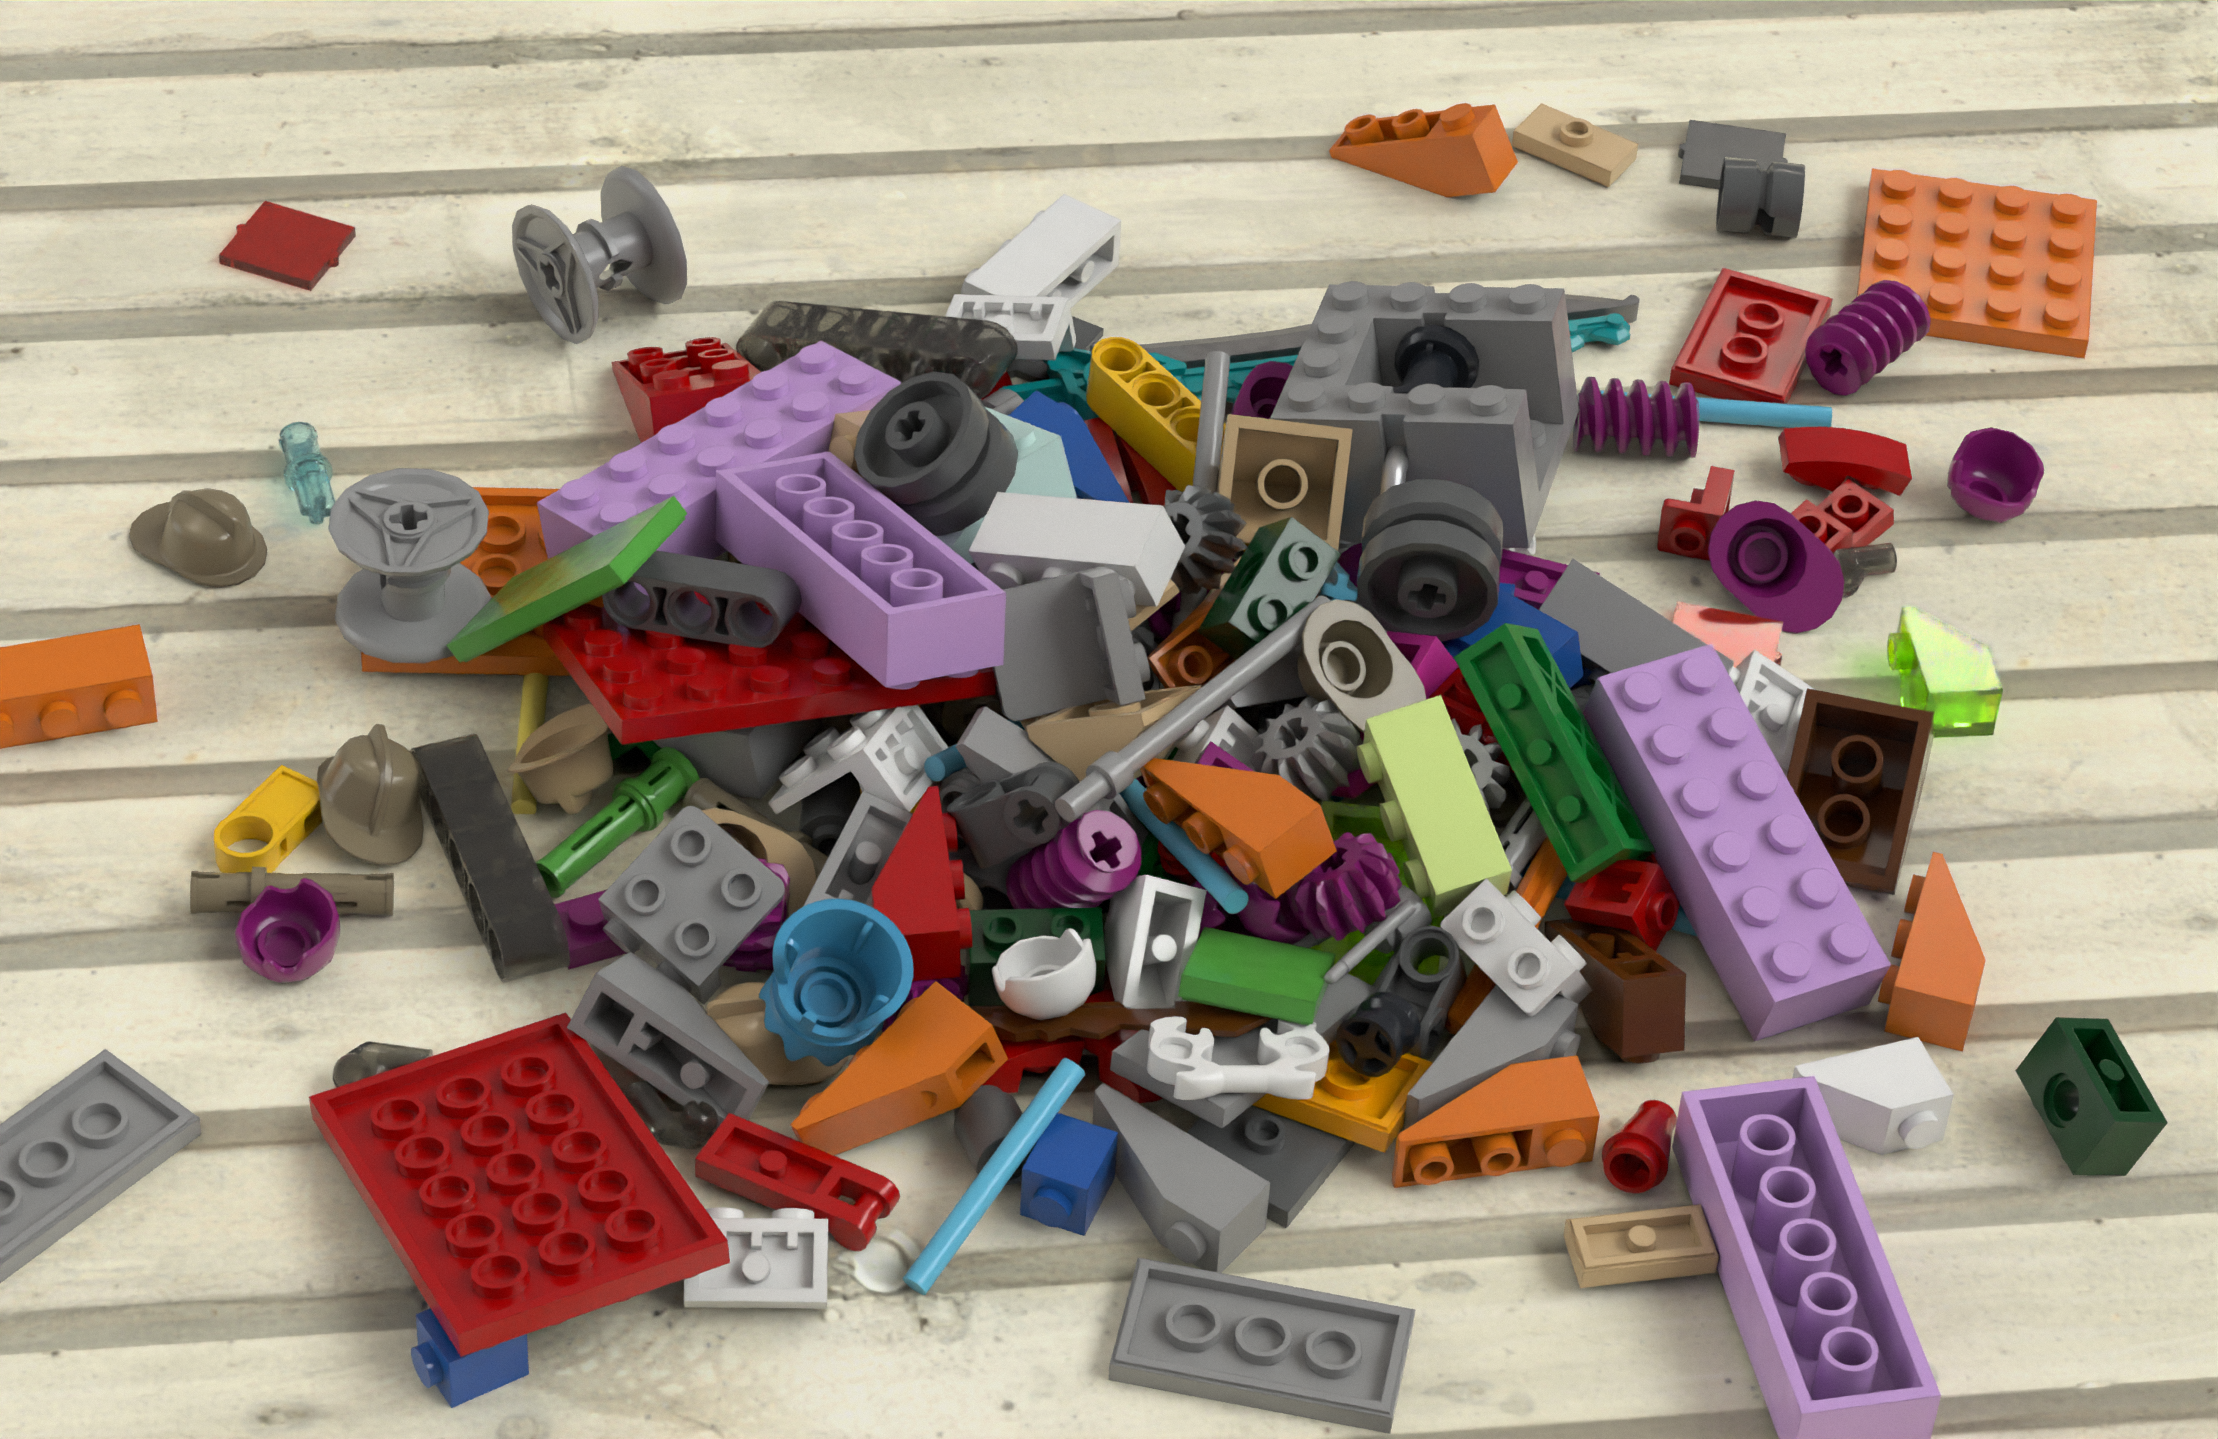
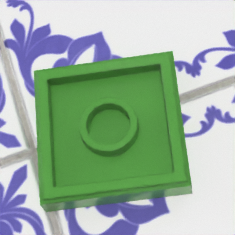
[1178,927,1336,1026]

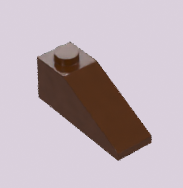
[1544,918,1686,1063]

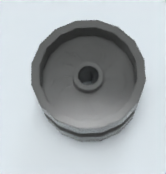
[854,372,1018,536]
[1357,479,1503,642]

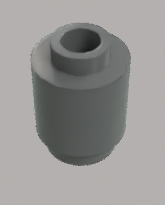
[799,771,860,857]
[953,1085,1037,1186]

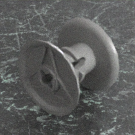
[512,166,687,344]
[328,468,492,663]

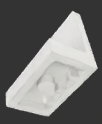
[768,705,949,814]

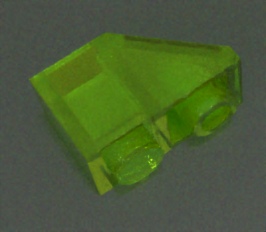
[1887,607,2003,738]

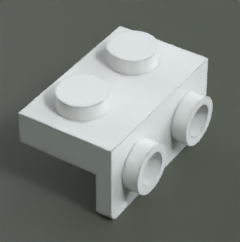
[1441,879,1592,1016]

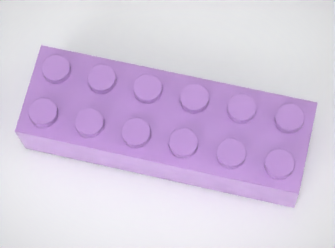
[537,341,901,596]
[715,451,1006,689]
[1583,644,1891,1042]
[1672,1076,1941,1439]

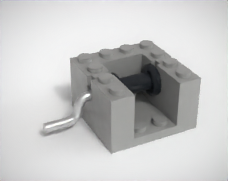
[1270,281,1579,548]

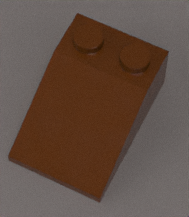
[1787,688,1934,895]

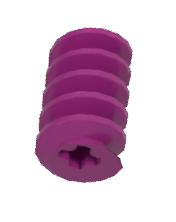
[1805,280,1931,396]
[1573,377,1700,458]
[1006,809,1141,909]

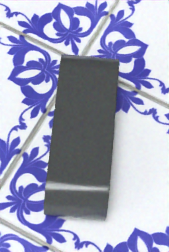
[602,550,802,648]

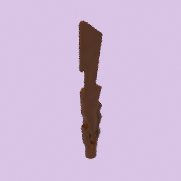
[969,1001,1274,1042]

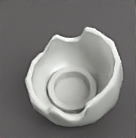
[992,928,1096,1020]

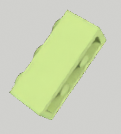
[1357,695,1512,919]

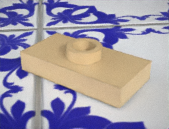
[1512,103,1638,187]
[1563,1204,1719,1288]

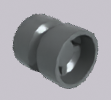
[1716,157,1805,238]

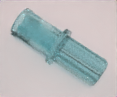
[278,422,336,524]

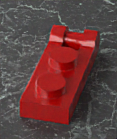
[695,1113,900,1251]

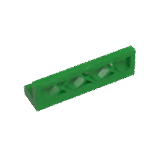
[1454,623,1656,883]

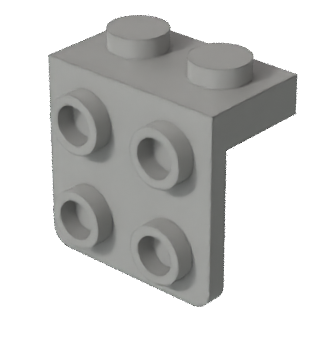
[992,566,1150,721]
[598,806,785,1005]

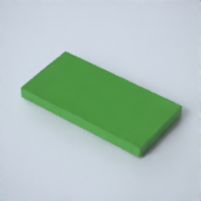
[446,496,687,663]

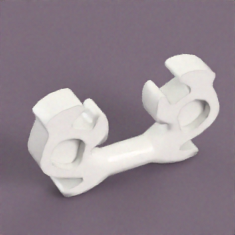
[1147,1016,1329,1100]

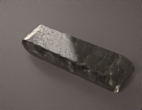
[736,301,1018,399]
[410,733,570,983]

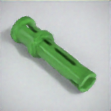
[531,747,700,898]

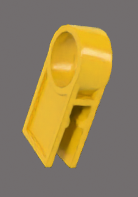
[214,765,323,873]

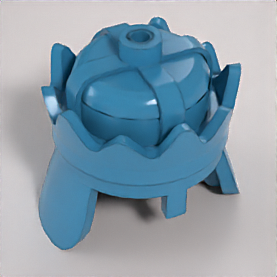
[759,899,914,1066]

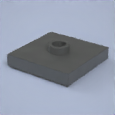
[1187,1105,1356,1228]

